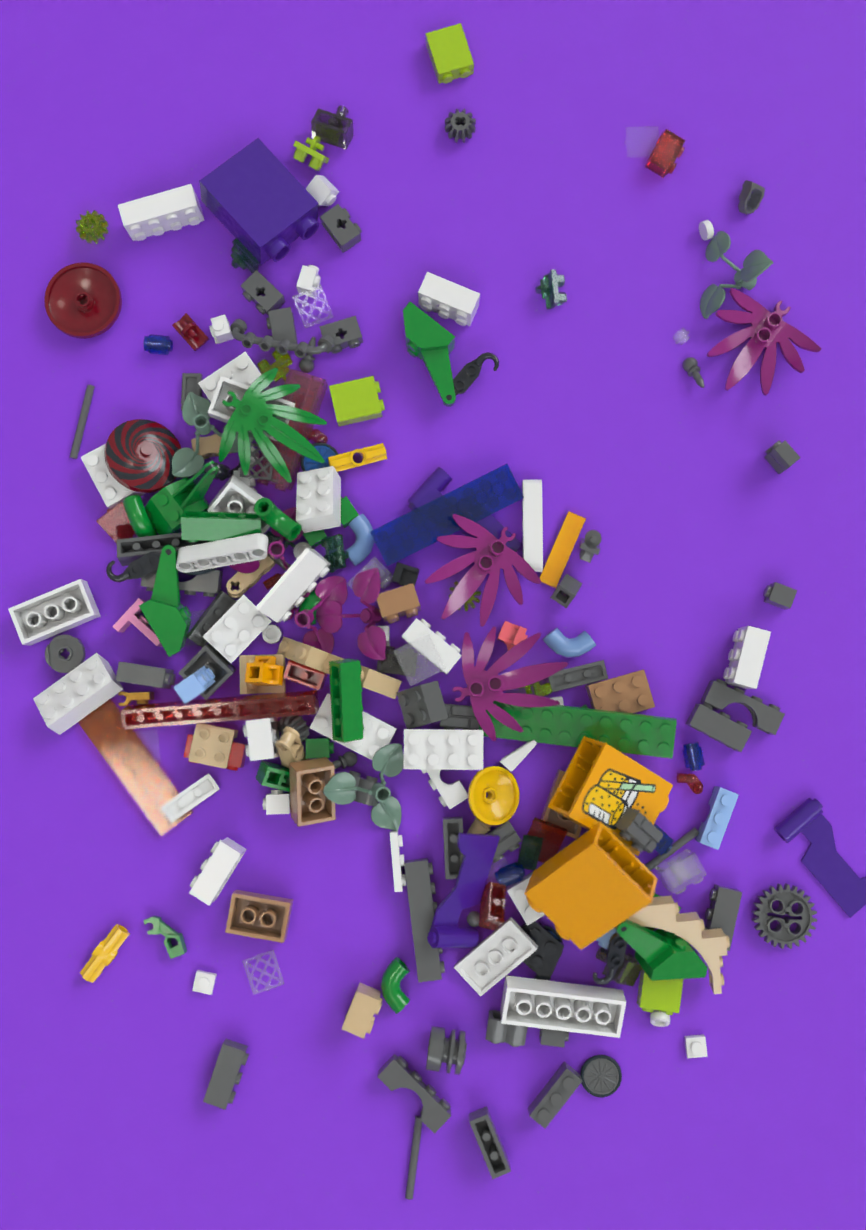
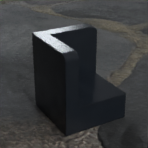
[391,562,419,587]

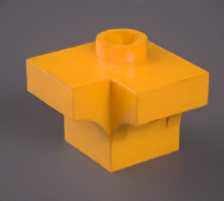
[245,656,284,686]

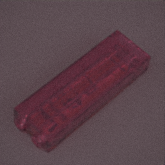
[253,369,328,492]

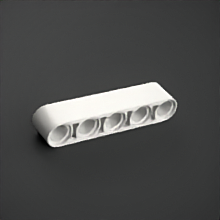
[522,480,543,572]
[176,533,268,573]

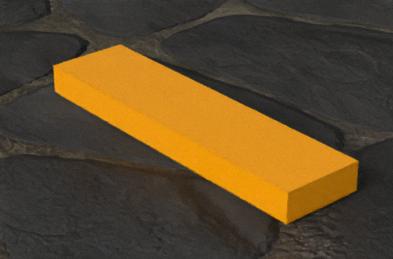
[539,511,586,589]

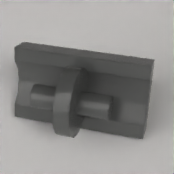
[579,530,602,563]

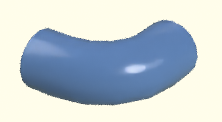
[344,514,375,566]
[543,627,596,658]

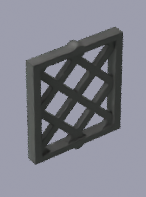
[240,443,276,481]

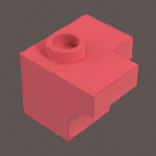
[497,621,528,650]

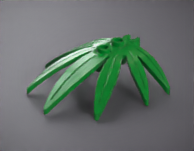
[219,368,327,483]

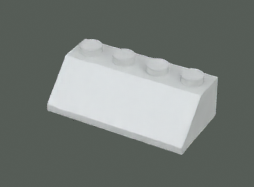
[256,548,331,623]

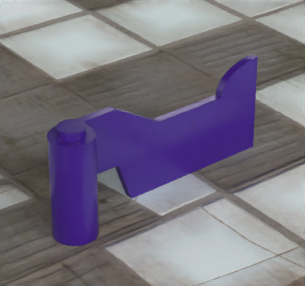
[408,467,523,575]
[774,798,866,918]
[427,833,500,948]

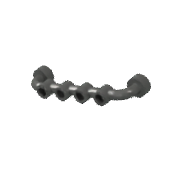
[230,319,335,358]

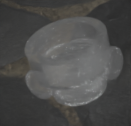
[672,327,690,345]

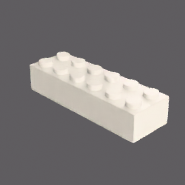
[500,975,626,1038]

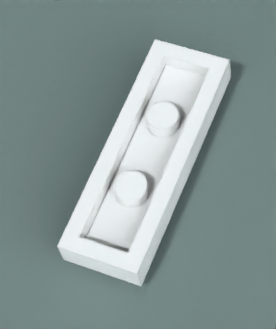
[160,773,220,824]
[390,831,406,892]

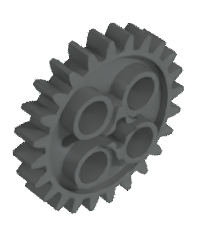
[752,883,817,949]

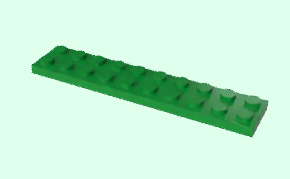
[479,701,677,759]

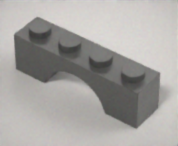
[141,568,223,597]
[700,679,785,735]
[377,1054,451,1134]

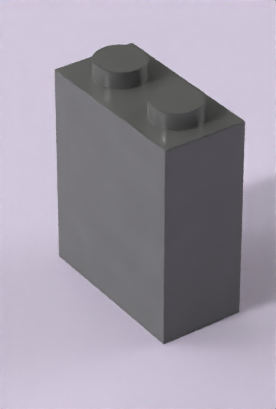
[116,661,176,689]

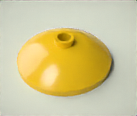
[468,766,519,825]

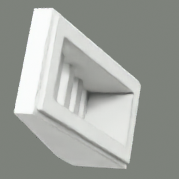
[500,740,537,771]

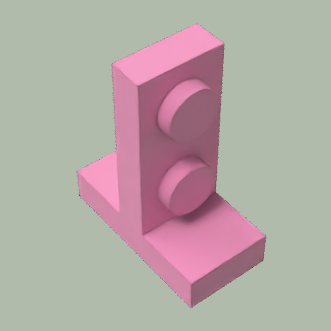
[112,598,162,647]

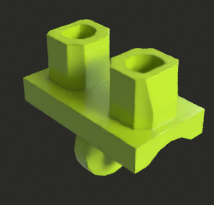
[293,136,329,171]

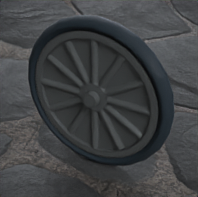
[580,1055,622,1097]

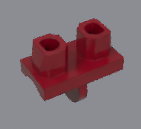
[172,313,209,351]

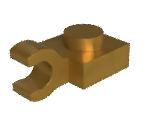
[118,692,154,706]

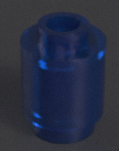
[143,334,173,355]
[682,742,705,771]
[495,862,526,887]

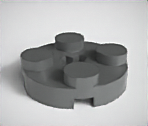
[45,635,85,673]

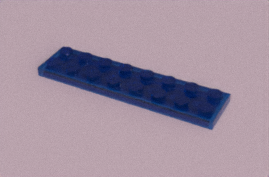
[370,464,524,566]

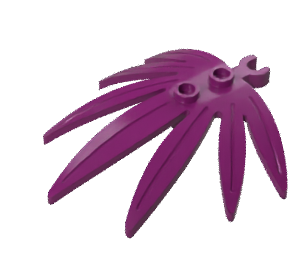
[707,288,821,396]
[425,514,541,627]
[452,627,568,741]

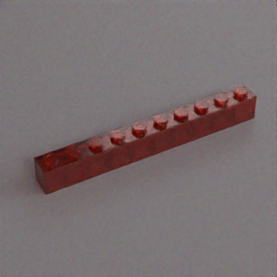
[120,690,319,730]

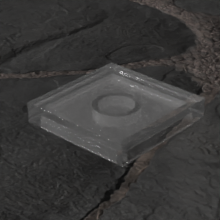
[393,634,446,686]

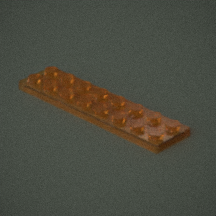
[78,699,194,836]

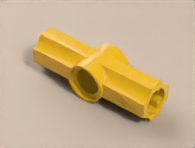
[328,443,387,472]
[80,924,130,983]

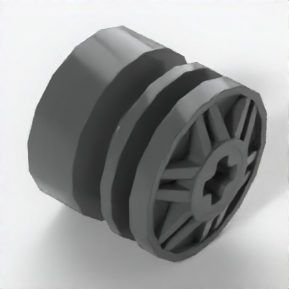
[426,1026,467,1075]

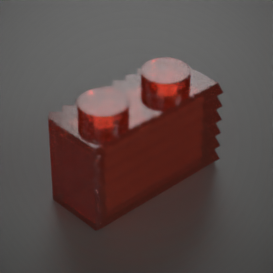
[645,129,685,178]
[479,882,507,931]

